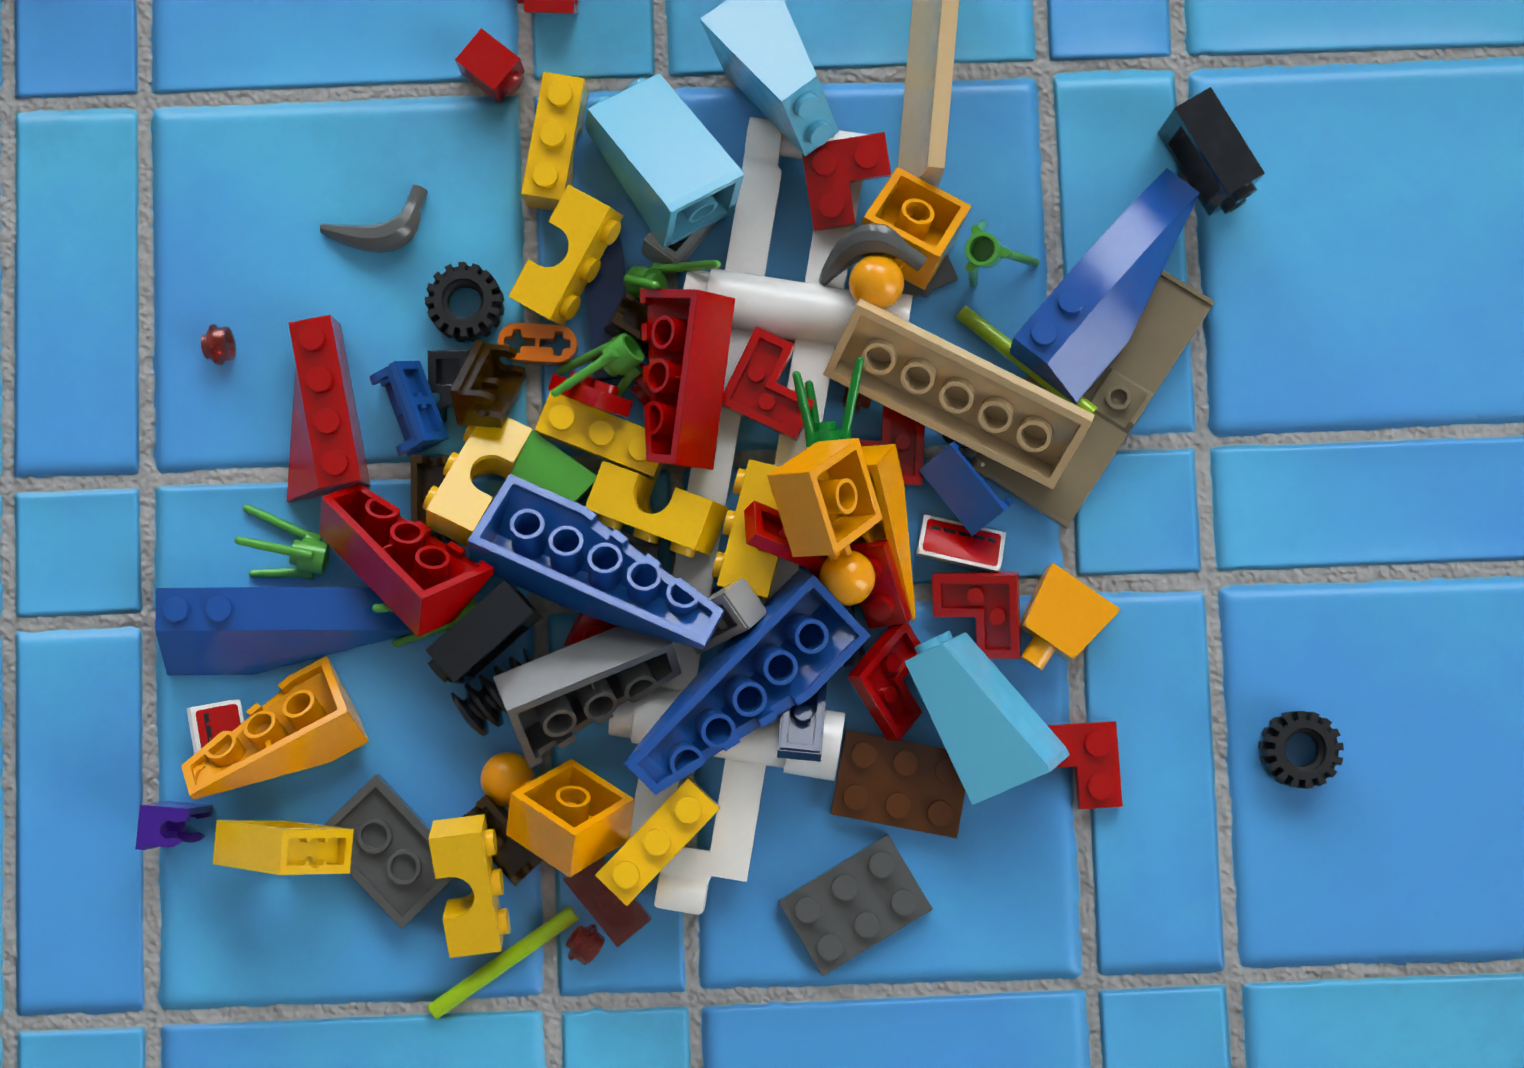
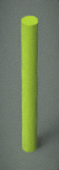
[956,305,1098,414]
[428,906,579,1019]

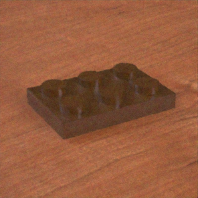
[830,730,965,839]

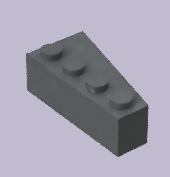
[493,626,682,769]

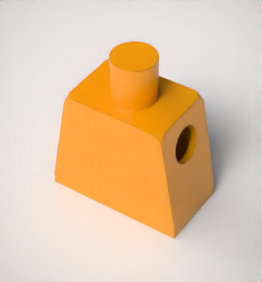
[1020,563,1120,671]

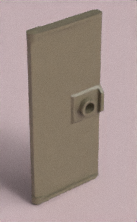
[969,270,1215,529]

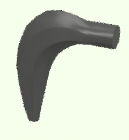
[320,185,428,253]
[819,223,927,286]

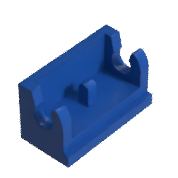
[369,361,449,456]
[919,441,1013,536]

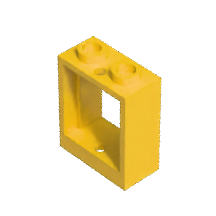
[213,820,354,875]

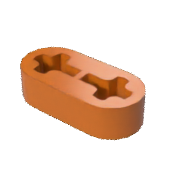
[497,323,579,366]

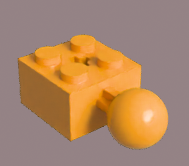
[849,167,971,310]
[767,438,883,606]
[480,752,635,878]

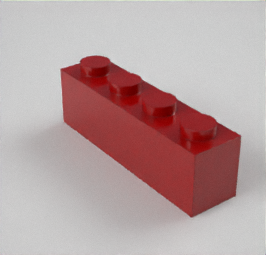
[640,289,735,470]
[286,314,371,503]
[320,483,494,637]

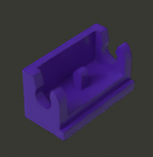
[135,801,213,850]

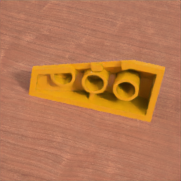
[850,444,916,621]
[181,656,369,800]

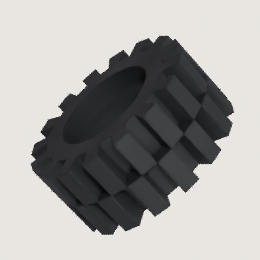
[425,262,505,343]
[1258,711,1344,789]

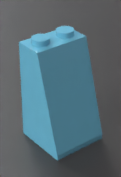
[700,0,839,156]
[585,73,744,249]
[904,630,1070,805]

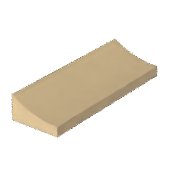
[898,0,959,188]
[823,298,1094,489]

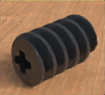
[451,648,534,736]

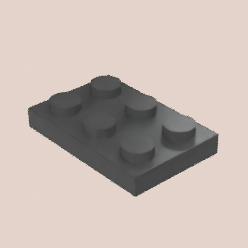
[324,774,455,929]
[778,834,933,976]

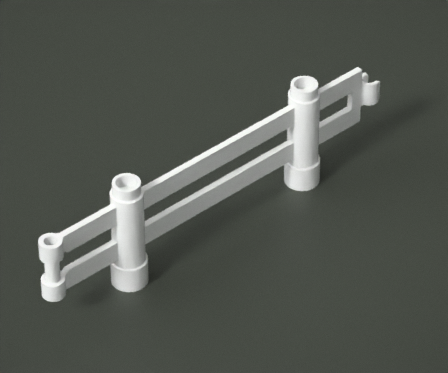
[608,117,913,915]

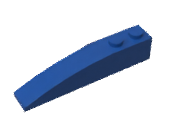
[1009,168,1200,405]
[467,474,724,650]
[624,569,871,795]
[155,587,413,676]

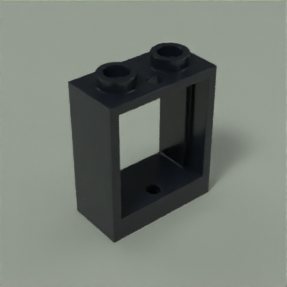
[1157,87,1265,216]
[426,580,543,684]

